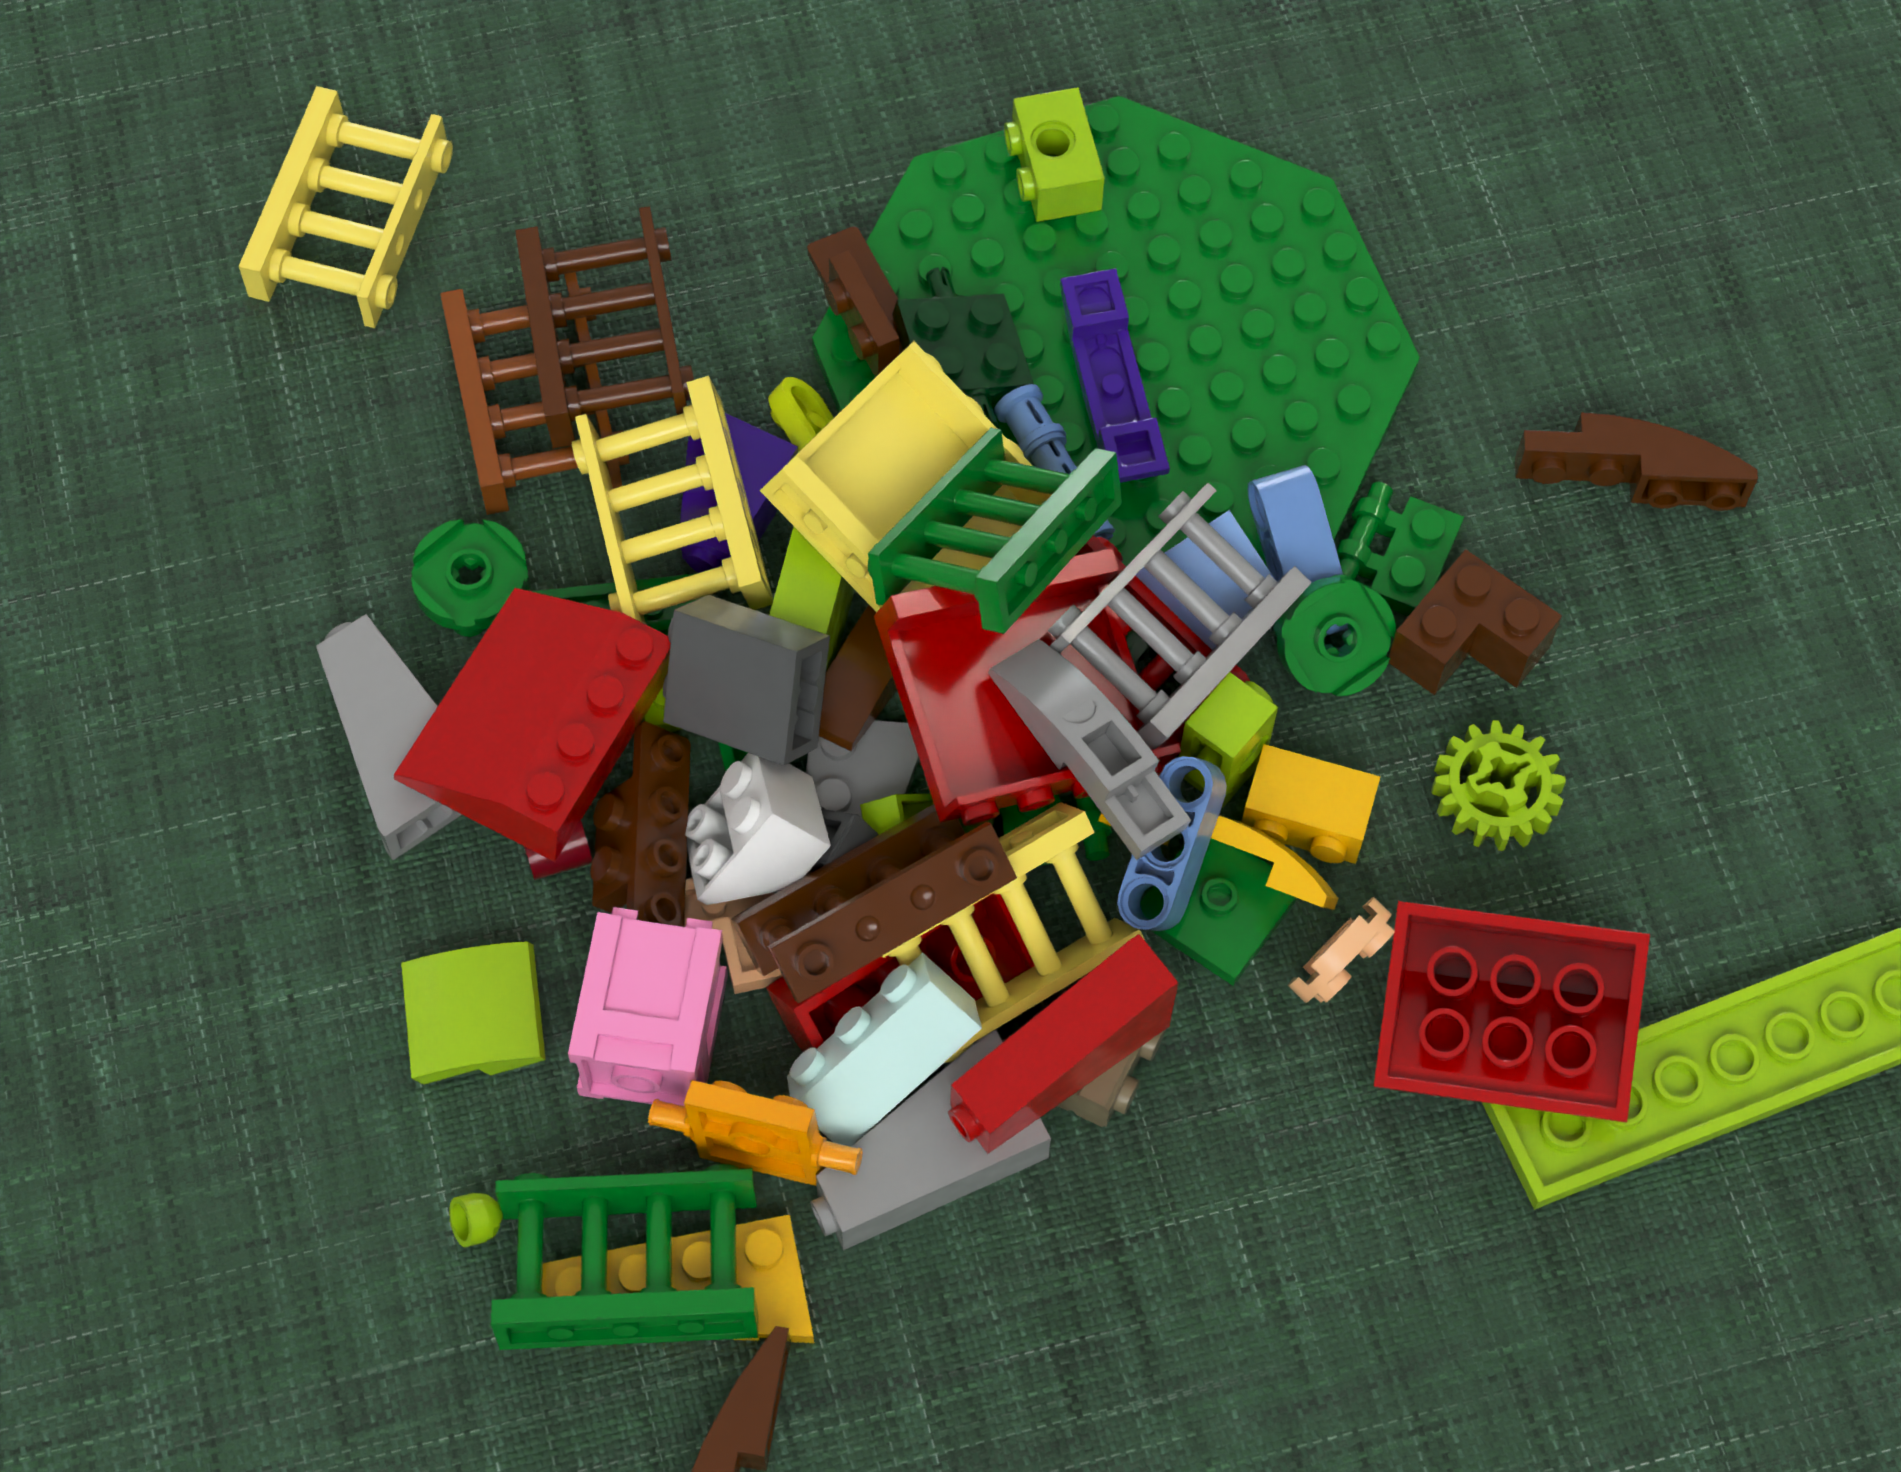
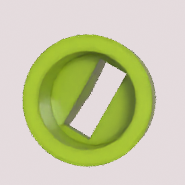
[449,1193,503,1247]

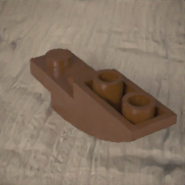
[1515,412,1758,511]

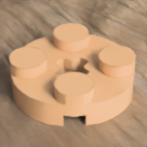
[1288,897,1395,1003]

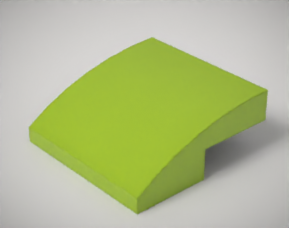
[401,941,546,1085]

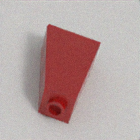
[948,934,1179,1154]

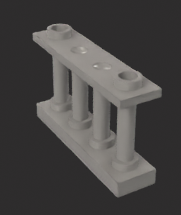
[1048,483,1312,750]

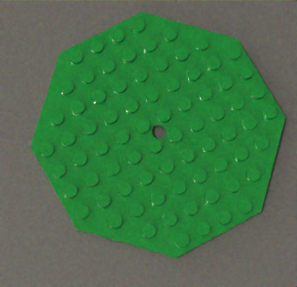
[812,96,1420,568]

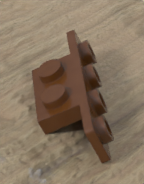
[807,226,903,377]
[590,721,691,927]

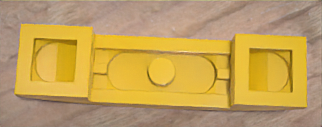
[1098,813,1339,910]

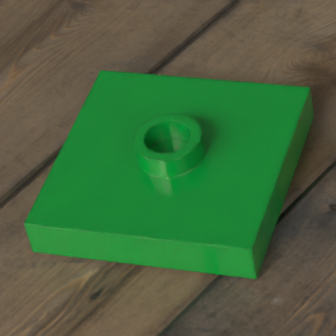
[1140,838,1298,986]

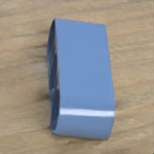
[1247,465,1348,635]
[1117,756,1227,931]

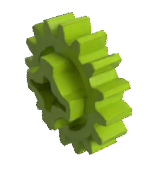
[1431,720,1566,851]

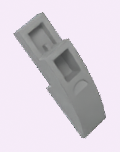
[988,639,1191,860]

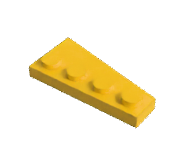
[542,1214,814,1343]

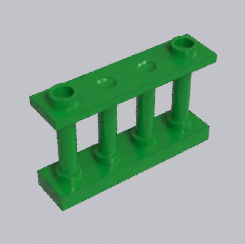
[868,427,1122,634]
[491,1164,759,1350]

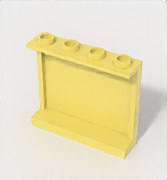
[759,341,1051,612]

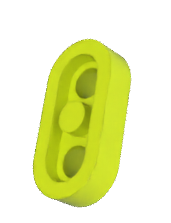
[768,377,834,452]

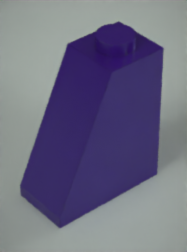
[680,413,798,573]

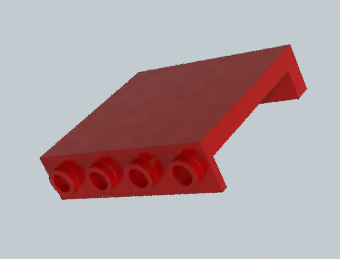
[874,548,1181,826]

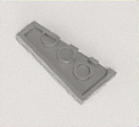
[804,720,919,877]

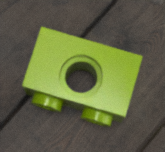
[1004,87,1105,222]
[1179,672,1278,808]

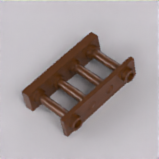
[515,206,694,449]
[731,804,1017,1003]

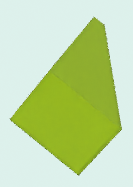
[860,794,934,834]

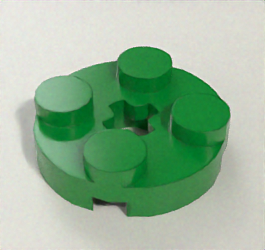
[411,519,531,637]
[1274,574,1396,696]

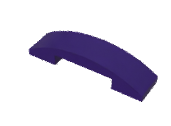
[1060,268,1170,483]

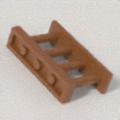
[440,272,630,515]

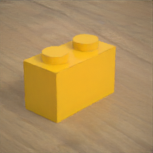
[1242,744,1380,864]

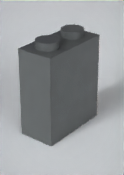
[663,595,830,765]

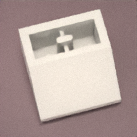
[685,753,831,905]

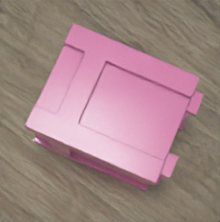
[568,907,728,1106]

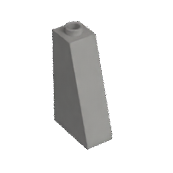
[316,614,462,860]
[810,1030,1051,1250]

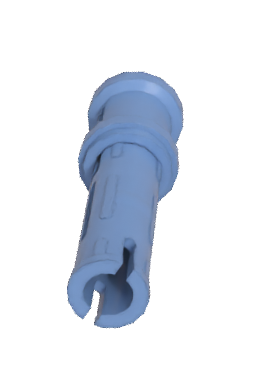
[994,384,1115,541]

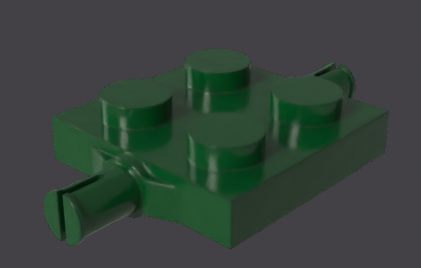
[892,267,1034,429]

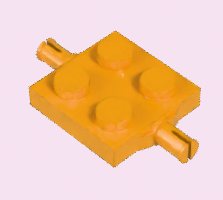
[648,1080,863,1186]

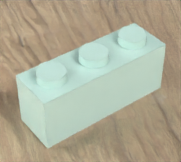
[787,953,982,1147]

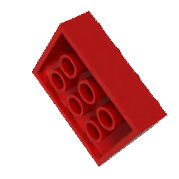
[394,588,671,862]
[1374,901,1650,1123]

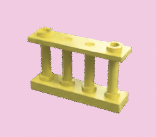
[239,86,453,328]
[572,376,773,624]
[882,802,1144,1063]

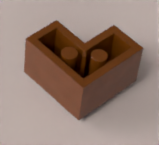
[1388,549,1562,695]

